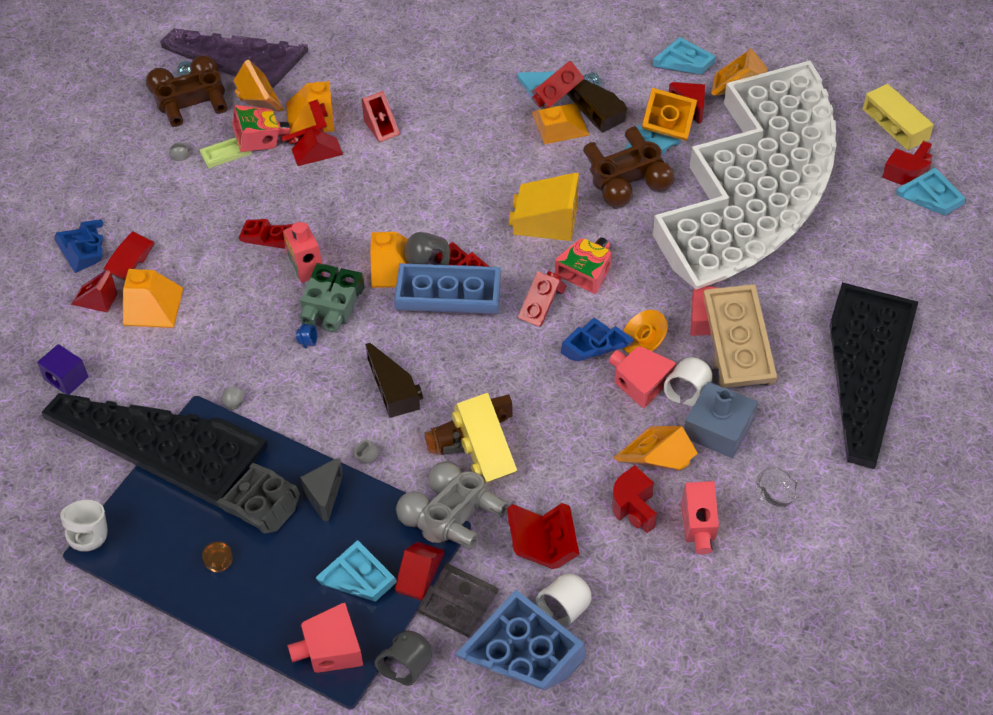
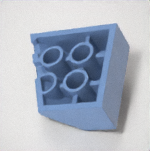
[455,590,586,690]

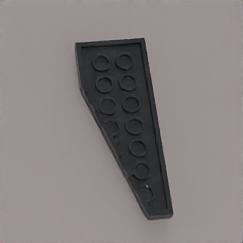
[829,282,918,469]
[41,393,268,508]

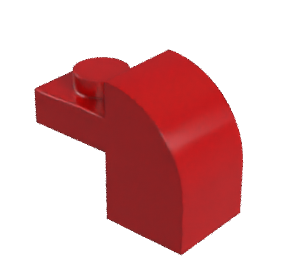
[882,141,933,185]
[612,465,657,533]

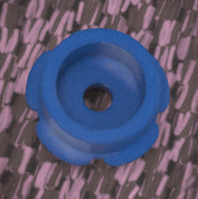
[296,324,318,349]

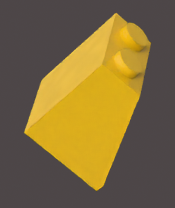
[509,173,579,241]

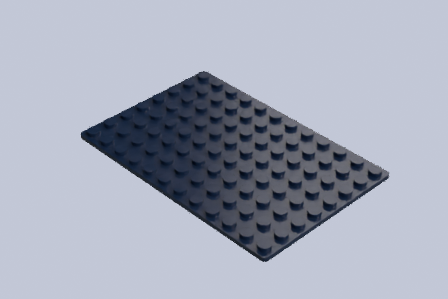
[63,396,471,710]

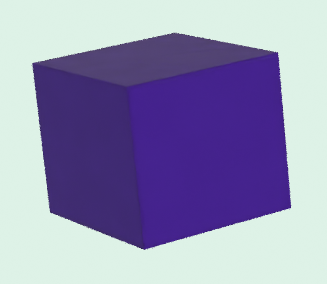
[37,344,89,395]

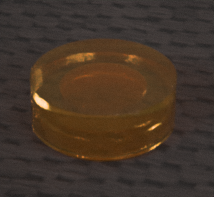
[202,542,233,572]

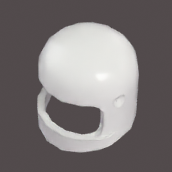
[664,357,712,406]
[60,500,107,552]
[536,573,592,627]

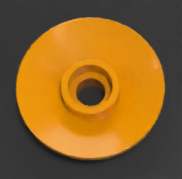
[623,310,668,354]

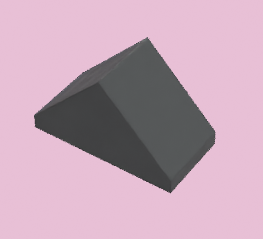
[300,459,343,522]

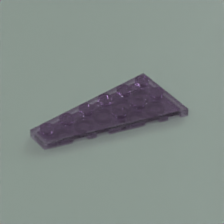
[160,28,308,88]

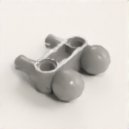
[396,461,509,550]

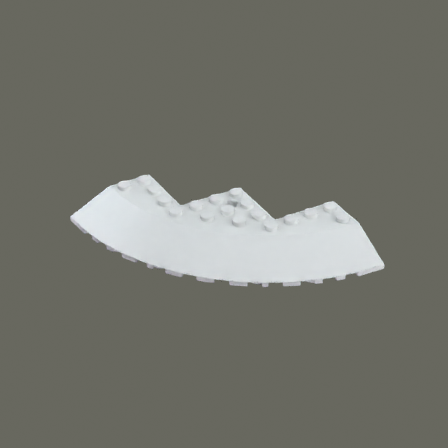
[653,61,837,290]

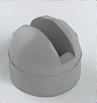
[170,142,189,162]
[222,387,245,410]
[354,440,378,464]

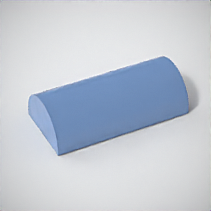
[394,263,501,314]

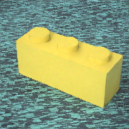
[863,84,934,150]
[452,393,517,484]

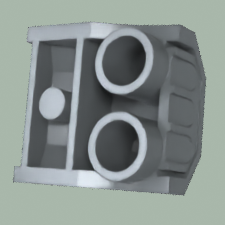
[217,463,300,534]

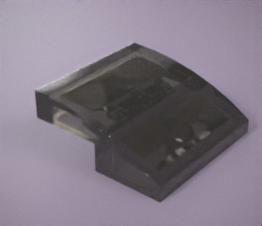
[417,563,499,638]

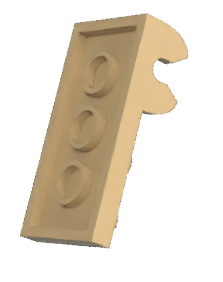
[703,284,777,388]

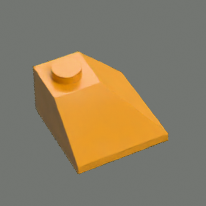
[711,48,768,96]
[233,59,284,112]
[286,81,334,134]
[641,88,697,141]
[532,103,589,144]
[370,232,409,288]
[123,269,184,328]
[614,426,698,470]

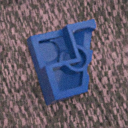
[54,219,103,273]
[561,317,634,361]

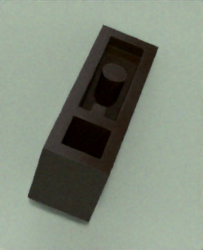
[567,79,628,133]
[365,343,423,418]

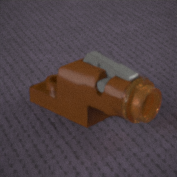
[424,394,513,455]

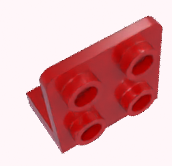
[507,503,580,569]

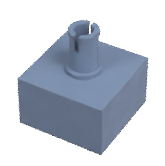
[684,382,758,459]

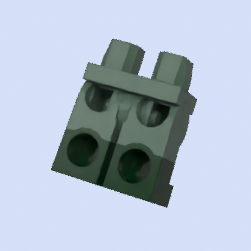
[300,263,365,332]

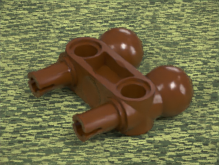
[146,55,228,127]
[583,126,675,208]

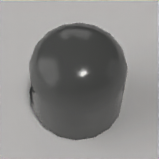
[404,232,450,265]
[375,630,432,686]

